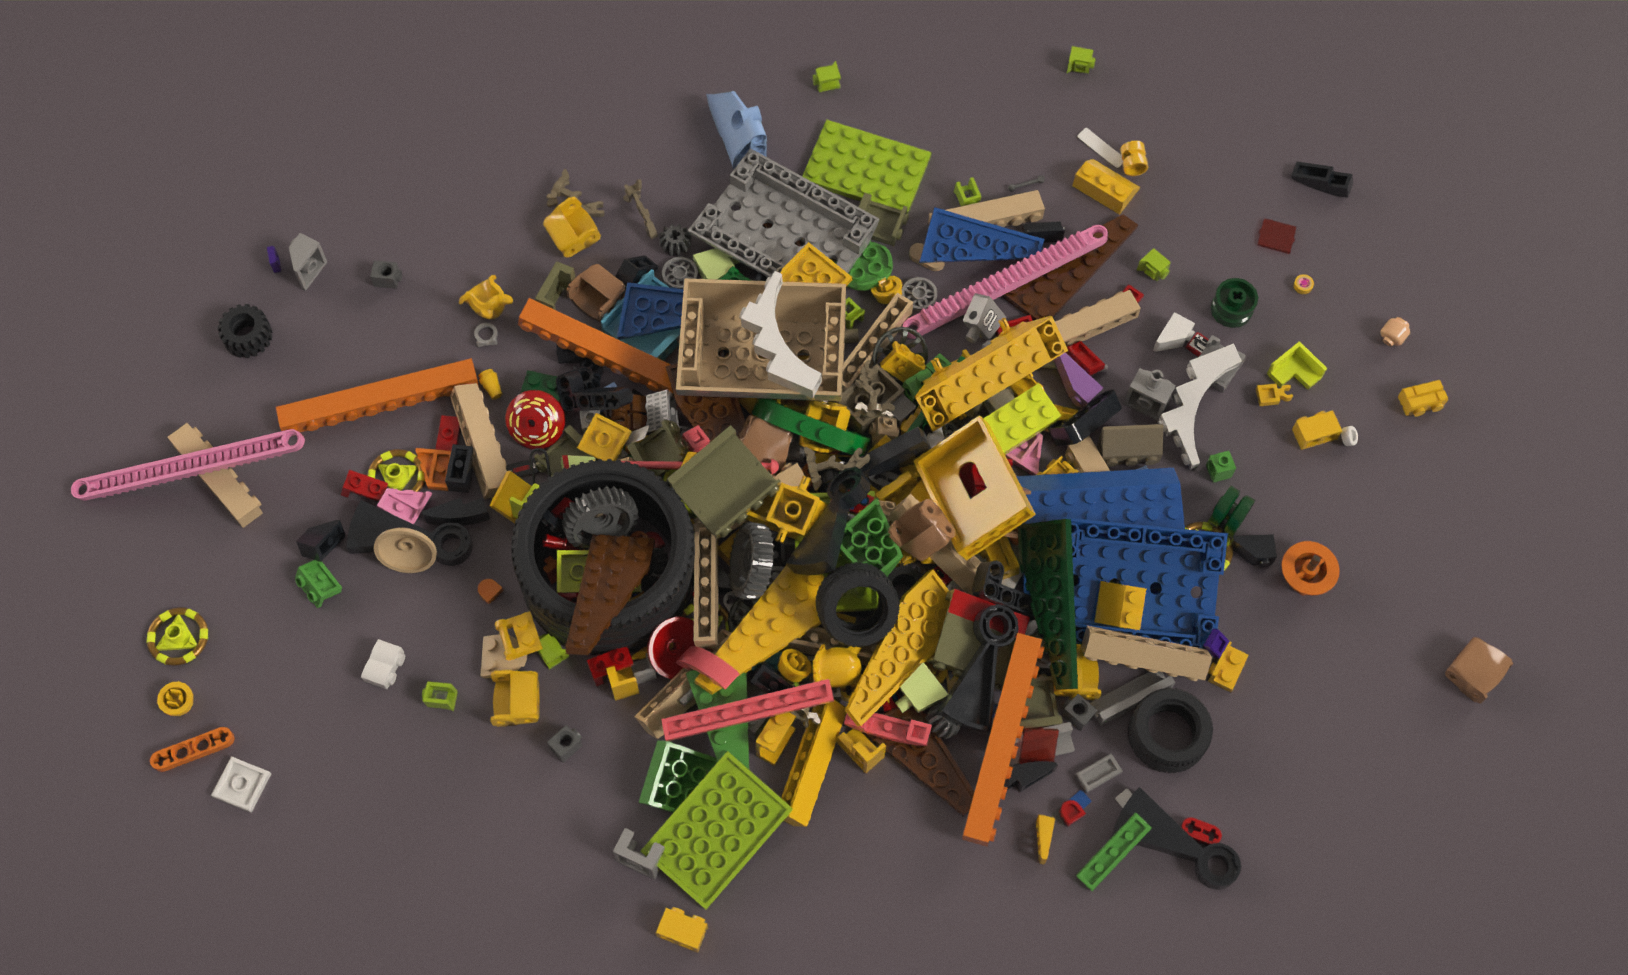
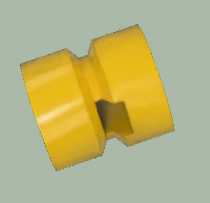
[1120,141,1148,176]

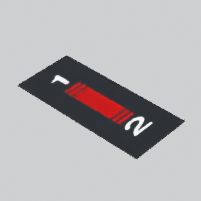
[506,458,540,477]

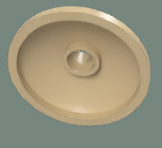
[374,528,437,573]

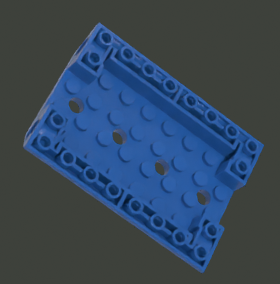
[1061,517,1228,658]

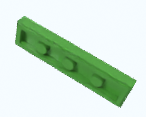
[1076,812,1152,891]

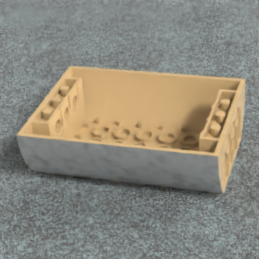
[676,278,846,401]

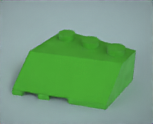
[839,498,903,576]
[638,741,718,813]

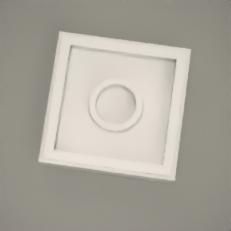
[211,757,271,813]

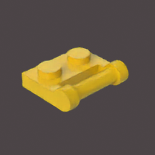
[495,611,543,661]

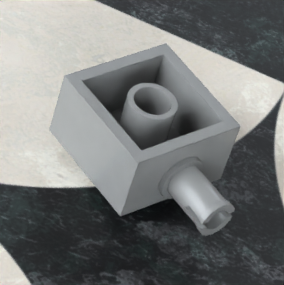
[1123,368,1176,421]

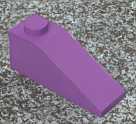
[1054,353,1103,409]

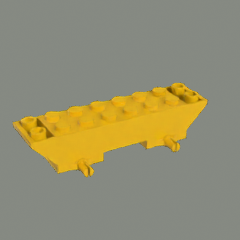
[915,316,1068,431]
[681,452,828,544]

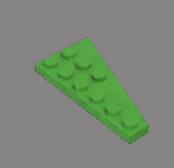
[686,670,749,769]

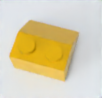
[1094,581,1146,630]

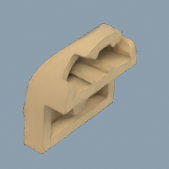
[480,634,527,679]

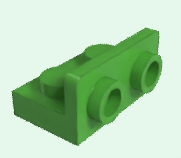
[295,560,342,608]

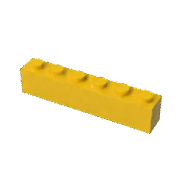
[781,700,846,827]

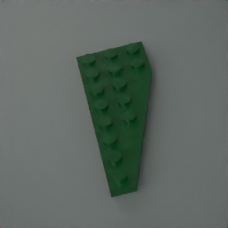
[1018,519,1078,690]

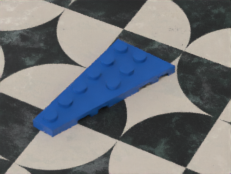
[919,207,1044,263]
[617,282,684,340]

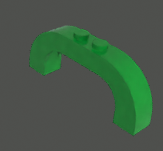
[752,398,871,457]

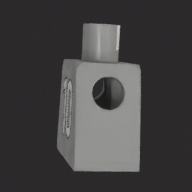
[963,293,1006,344]

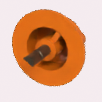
[1281,541,1340,596]

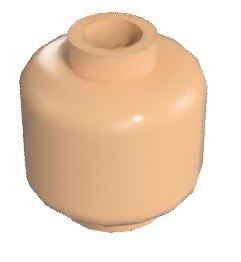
[1380,317,1410,347]

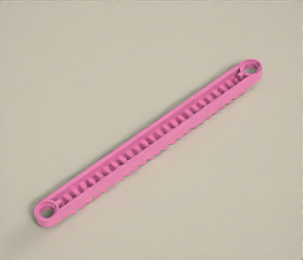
[903,225,1108,339]
[71,429,305,501]

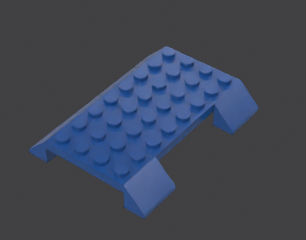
[1016,468,1185,596]

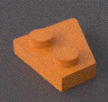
[415,448,451,491]

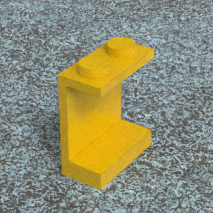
[756,712,796,766]

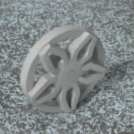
[662,257,698,289]
[902,277,937,311]

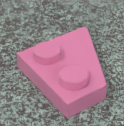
[1005,433,1043,475]
[377,488,432,524]

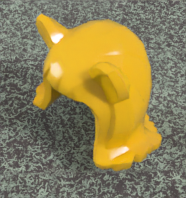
[459,275,514,319]
[812,644,862,688]

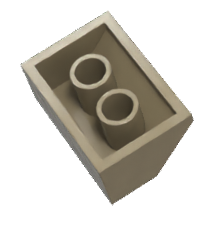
[835,364,905,434]
[1097,424,1164,467]

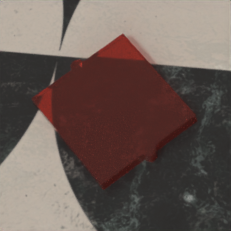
[1257,218,1297,254]
[1019,726,1059,764]

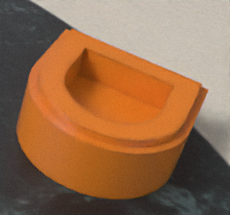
[478,579,503,604]

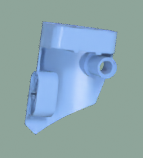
[706,91,767,169]

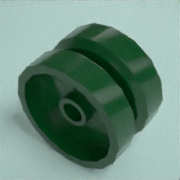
[1210,278,1259,328]
[1207,486,1256,538]

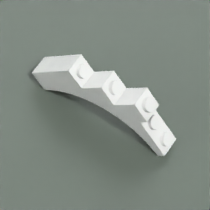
[739,271,822,399]
[1158,344,1242,469]

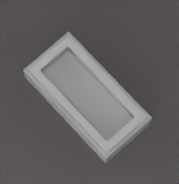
[1075,753,1123,793]

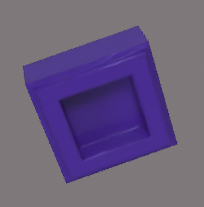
[267,246,281,273]
[1203,629,1229,658]

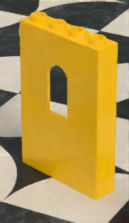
[913,415,1036,560]

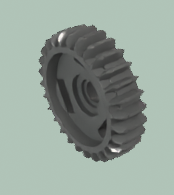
[562,486,639,550]
[728,522,775,600]

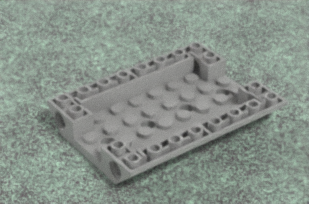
[688,148,879,277]

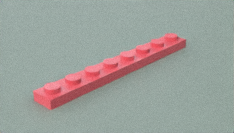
[661,679,834,741]

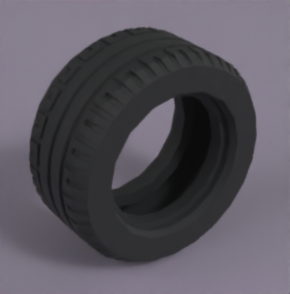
[815,562,900,647]
[1128,688,1213,773]

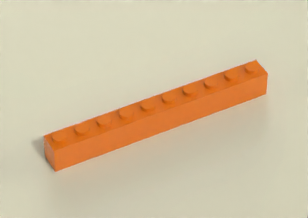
[518,298,673,393]
[276,358,479,436]
[962,633,1045,847]

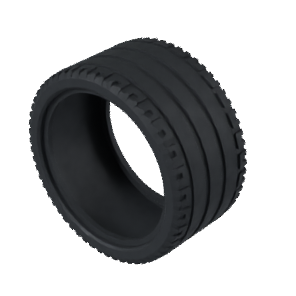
[511,459,695,655]

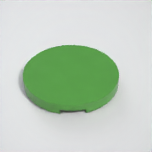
[835,240,893,290]

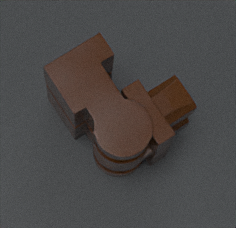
[603,394,648,434]

